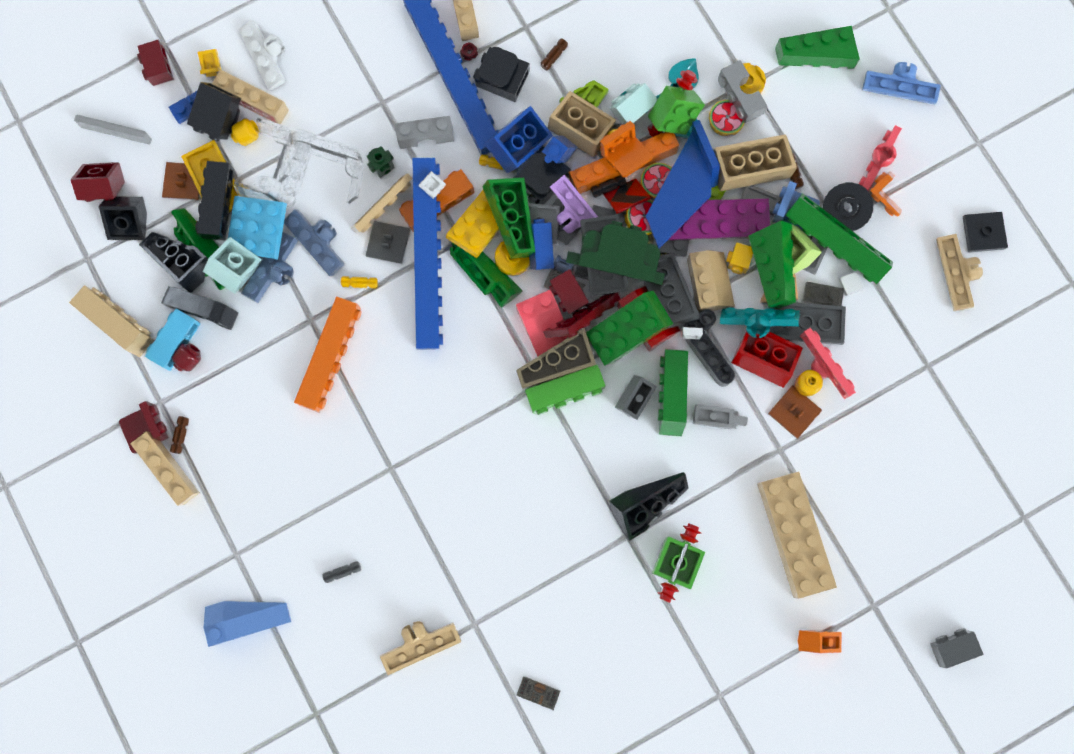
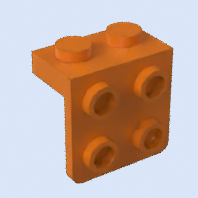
[600,121,653,178]
[870,171,902,217]

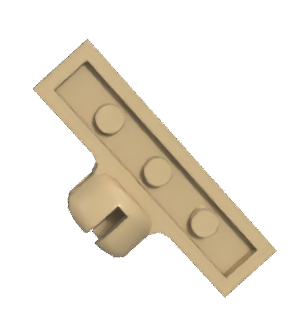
[936,234,983,312]
[380,621,462,675]

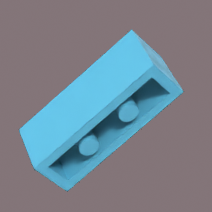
[144,308,201,371]

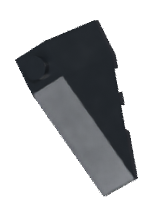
[139,232,208,293]
[609,472,689,541]

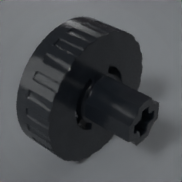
[823,182,874,231]

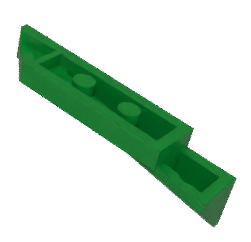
[171,208,226,290]
[450,243,523,308]

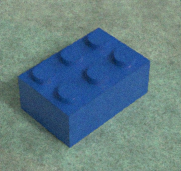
[484,106,553,174]

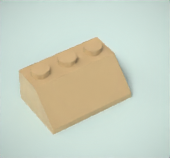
[548,91,616,157]
[687,250,735,313]

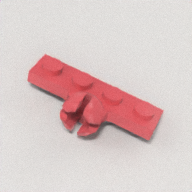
[858,125,902,191]
[800,328,856,400]

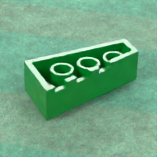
[775,25,860,69]
[482,178,535,259]
[748,220,796,309]
[657,349,688,437]

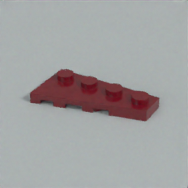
[543,292,620,338]

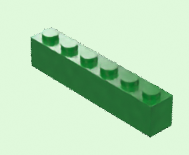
[786,193,893,284]

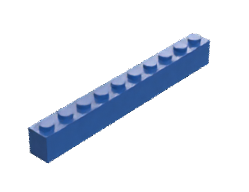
[403,0,499,155]
[412,158,443,350]

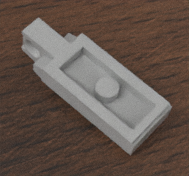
[693,404,748,429]

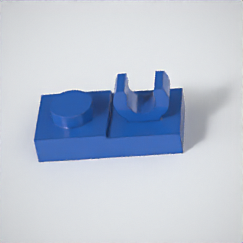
[168,91,197,124]

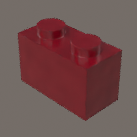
[137,40,174,86]
[549,269,589,314]

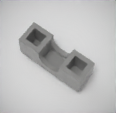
[718,60,768,123]
[395,116,454,149]

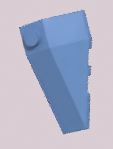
[203,601,292,647]

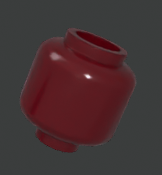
[172,343,201,372]

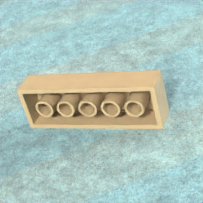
[757,472,837,599]

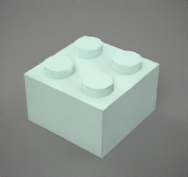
[609,83,658,125]
[203,237,262,294]

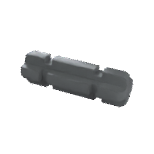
[322,561,361,583]

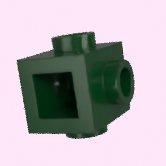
[366,146,395,178]

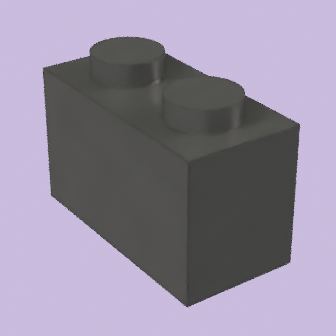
[615,375,657,420]
[930,628,984,669]

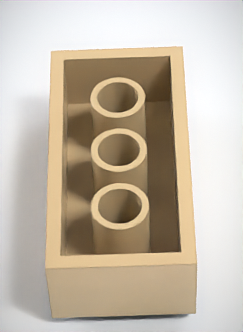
[713,134,797,191]
[69,285,155,357]

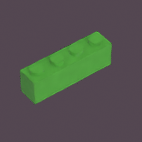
[525,364,606,415]

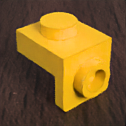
[197,49,222,77]

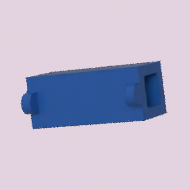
[542,135,577,163]
[529,219,554,270]

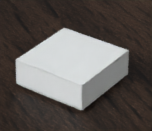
[419,171,446,199]
[838,271,865,296]
[681,327,703,339]

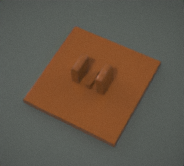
[162,162,199,200]
[768,385,822,439]

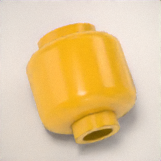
[231,118,260,146]
[795,370,823,396]

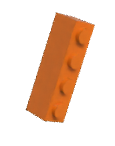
[399,169,475,232]

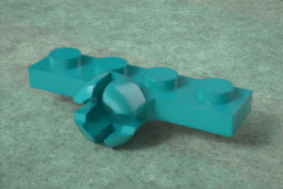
[720,307,800,338]

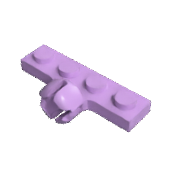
[549,175,598,233]

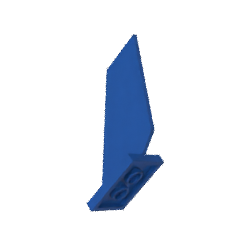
[646,120,720,248]

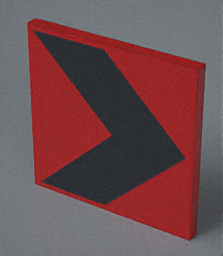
[603,178,651,214]

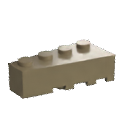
[516,328,596,389]

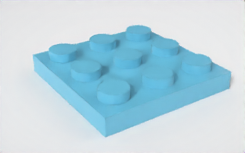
[228,196,287,260]

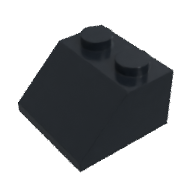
[98,196,147,240]

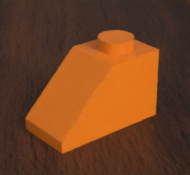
[797,630,842,653]

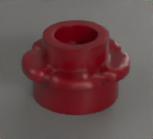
[460,42,478,61]

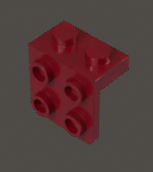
[119,401,169,454]

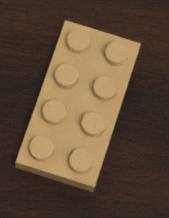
[351,173,413,233]

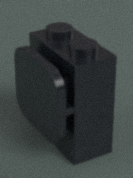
[473,47,530,102]
[187,82,241,141]
[513,146,571,205]

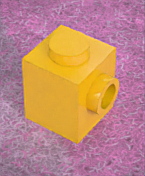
[726,242,753,274]

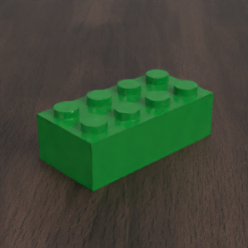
[586,290,673,366]

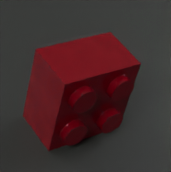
[70,162,125,202]

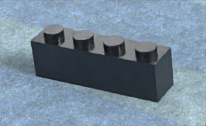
[195,161,235,240]

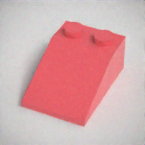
[516,289,567,357]

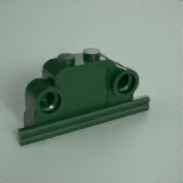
[566,221,665,285]

